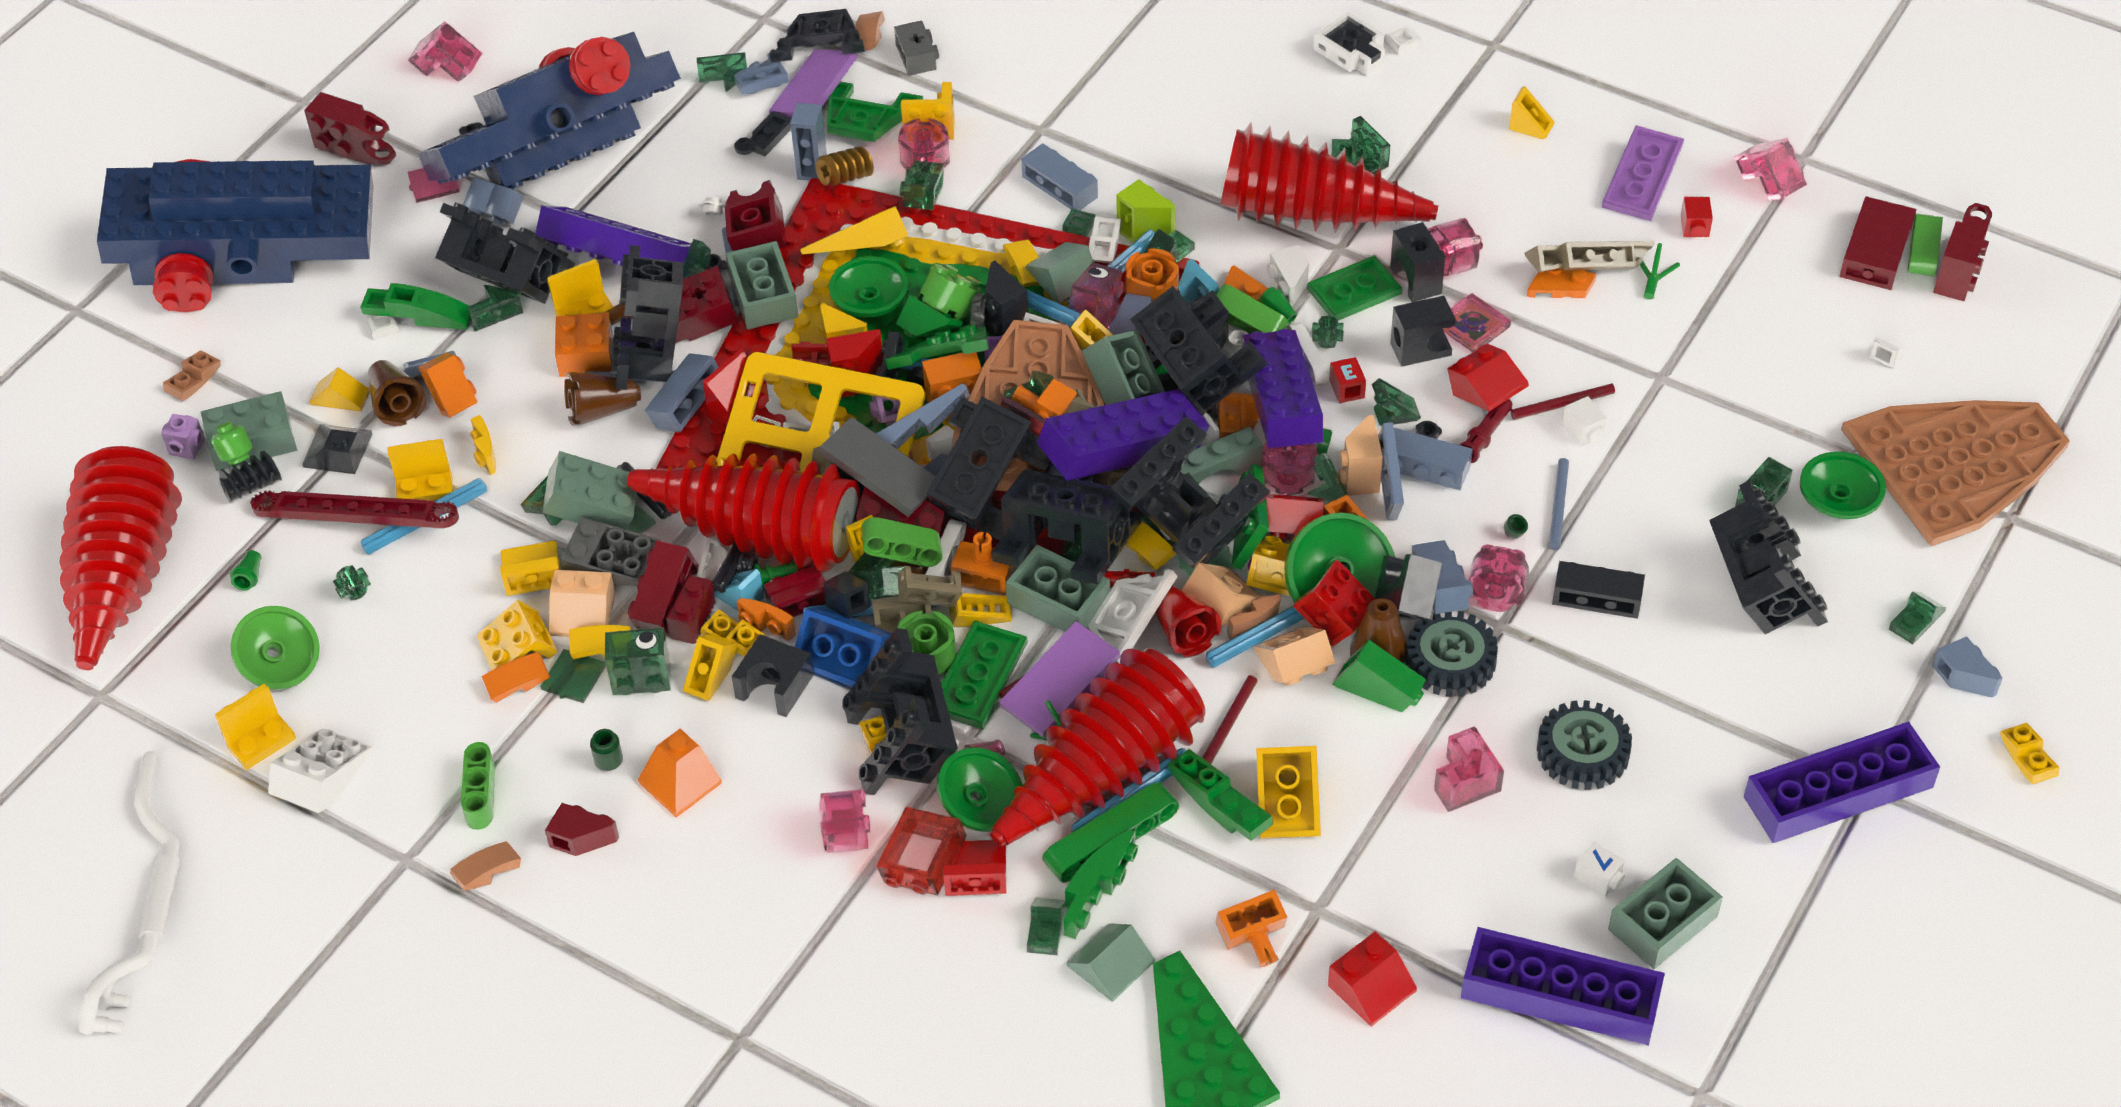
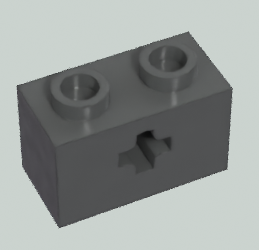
[894,20,939,76]

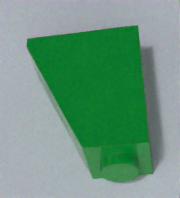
[1332,640,1426,712]

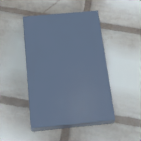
[1378,423,1404,520]

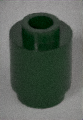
[590,728,623,771]

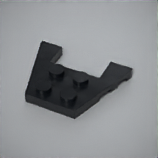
[769,8,865,63]

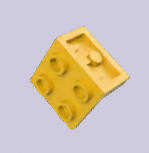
[901,82,955,140]
[548,259,613,316]
[387,439,453,501]
[1246,536,1290,596]
[500,541,561,596]
[477,600,558,670]
[215,684,297,770]

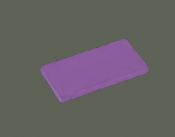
[769,49,857,119]
[1602,125,1684,221]
[999,621,1121,738]

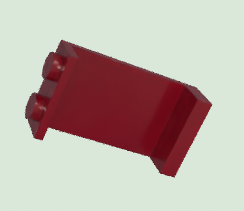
[1839,196,1917,290]

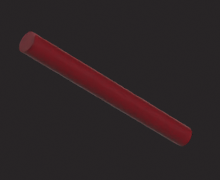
[1510,383,1615,420]
[1202,675,1258,764]

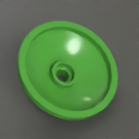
[230,606,320,690]

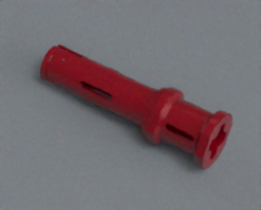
[1458,399,1513,463]

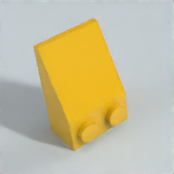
[1256,746,1321,839]

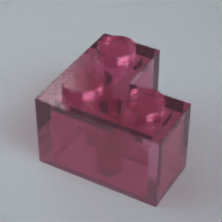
[407,21,482,82]
[1734,138,1807,200]
[1434,726,1504,812]

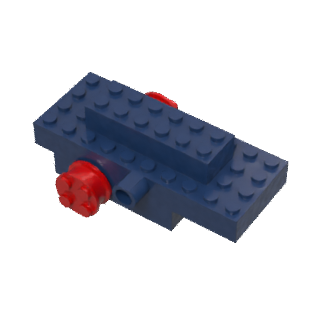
[417,31,681,189]
[97,159,374,312]

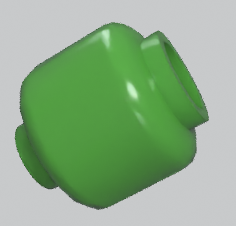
[211,422,253,465]

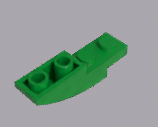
[360,283,473,330]
[1167,749,1273,841]
[1064,829,1139,940]

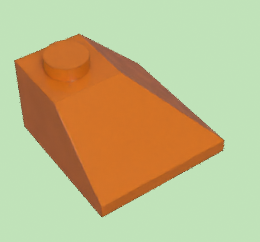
[638,728,722,818]

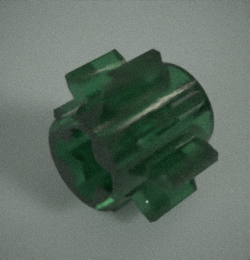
[1312,315,1344,348]
[333,565,371,600]

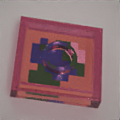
[1443,293,1511,352]

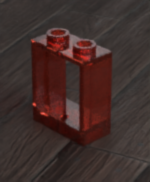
[876,806,967,896]

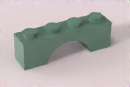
[1181,426,1264,484]

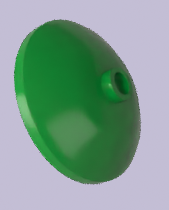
[829,256,909,318]
[1799,451,1886,519]
[937,747,1023,832]

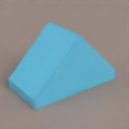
[714,569,764,611]

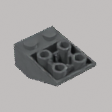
[560,517,661,586]

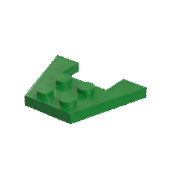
[827,81,923,142]
[885,324,989,370]

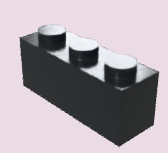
[1552,561,1645,619]

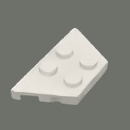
[1088,569,1178,663]

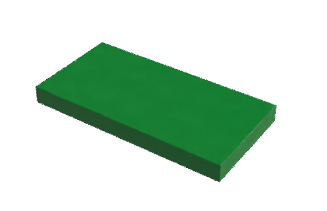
[941,620,1028,730]

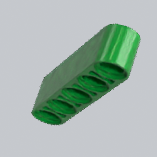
[1042,782,1180,883]

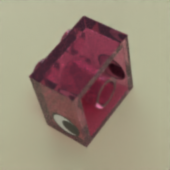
[1069,262,1124,329]

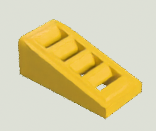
[949,593,1012,627]

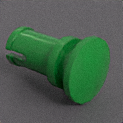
[754,562,798,591]

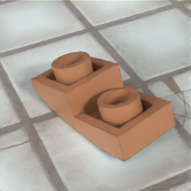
[855,11,885,51]
[163,350,221,401]
[1227,594,1281,639]
[450,841,521,891]

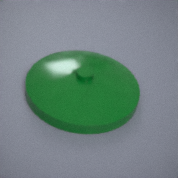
[1284,513,1395,603]

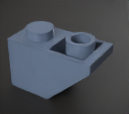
[1932,636,2003,698]

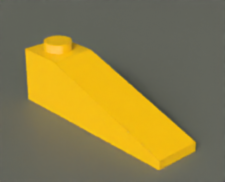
[800,206,908,254]

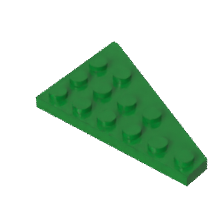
[1153,950,1280,1107]

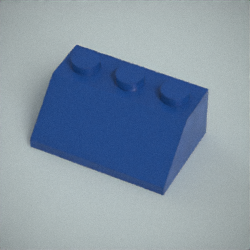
[794,606,892,687]

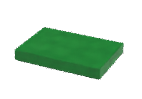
[1307,255,1402,322]

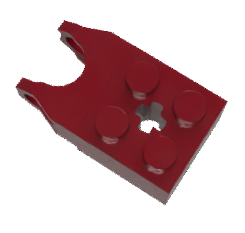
[304,92,396,165]
[724,180,786,251]
[1933,203,1992,302]
[675,266,739,343]

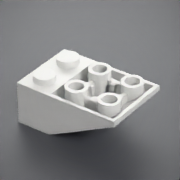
[268,728,372,813]

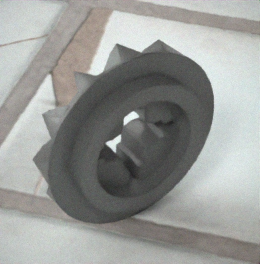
[970,293,987,329]

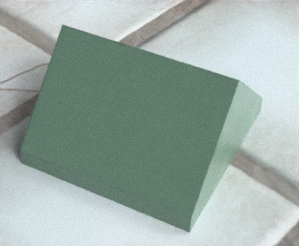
[1026,242,1095,304]
[1067,923,1155,1002]

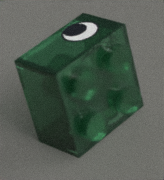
[605,628,671,695]

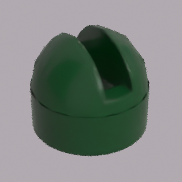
[1503,514,1528,539]

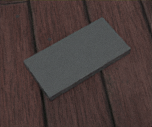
[818,417,936,517]

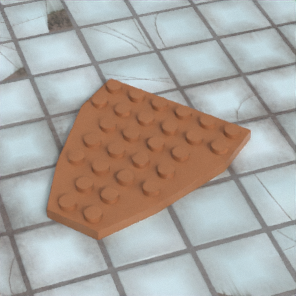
[952,320,1104,491]
[1841,400,2070,546]

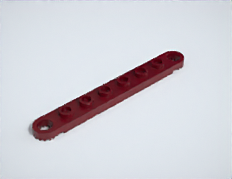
[250,490,459,528]

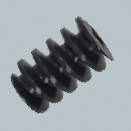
[219,450,282,503]

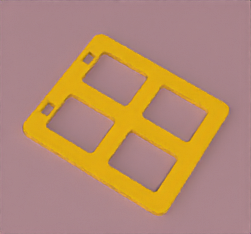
[717,352,925,472]

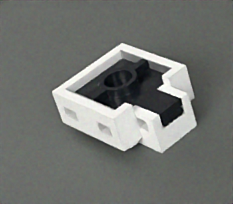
[1314,11,1385,76]

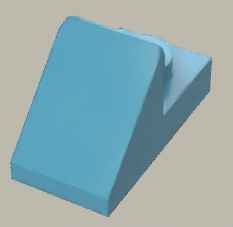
[1178,259,1220,303]

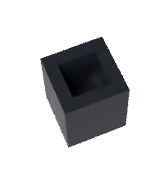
[823,571,870,618]

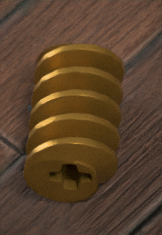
[816,146,874,186]

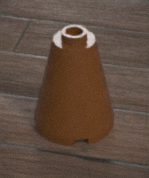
[368,360,427,426]
[564,372,641,426]
[1350,598,1407,664]

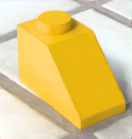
[683,634,738,701]

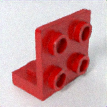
[1293,560,1376,647]
[943,840,1007,896]

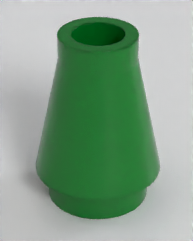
[1259,287,1298,325]
[230,550,262,591]

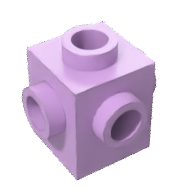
[869,396,901,426]
[161,414,205,460]

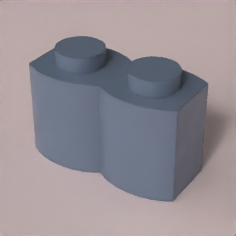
[463,177,524,226]

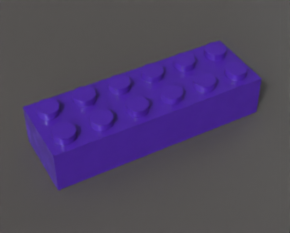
[535,206,702,279]
[1242,329,1323,448]
[1037,389,1210,481]
[1743,721,1940,844]
[1461,926,1665,1046]

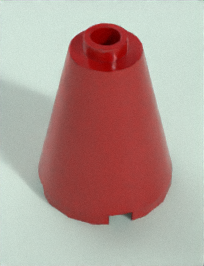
[1155,585,1222,657]

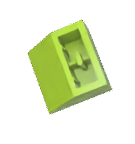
[1116,179,1175,245]

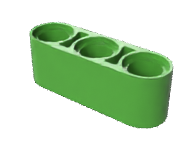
[1907,213,1943,277]
[1216,284,1288,334]
[861,517,943,567]
[461,742,495,830]

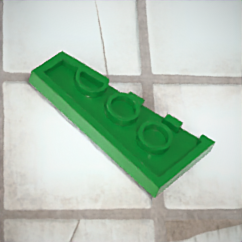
[1231,463,1269,571]

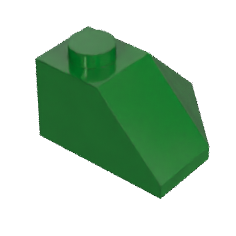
[896,295,963,339]

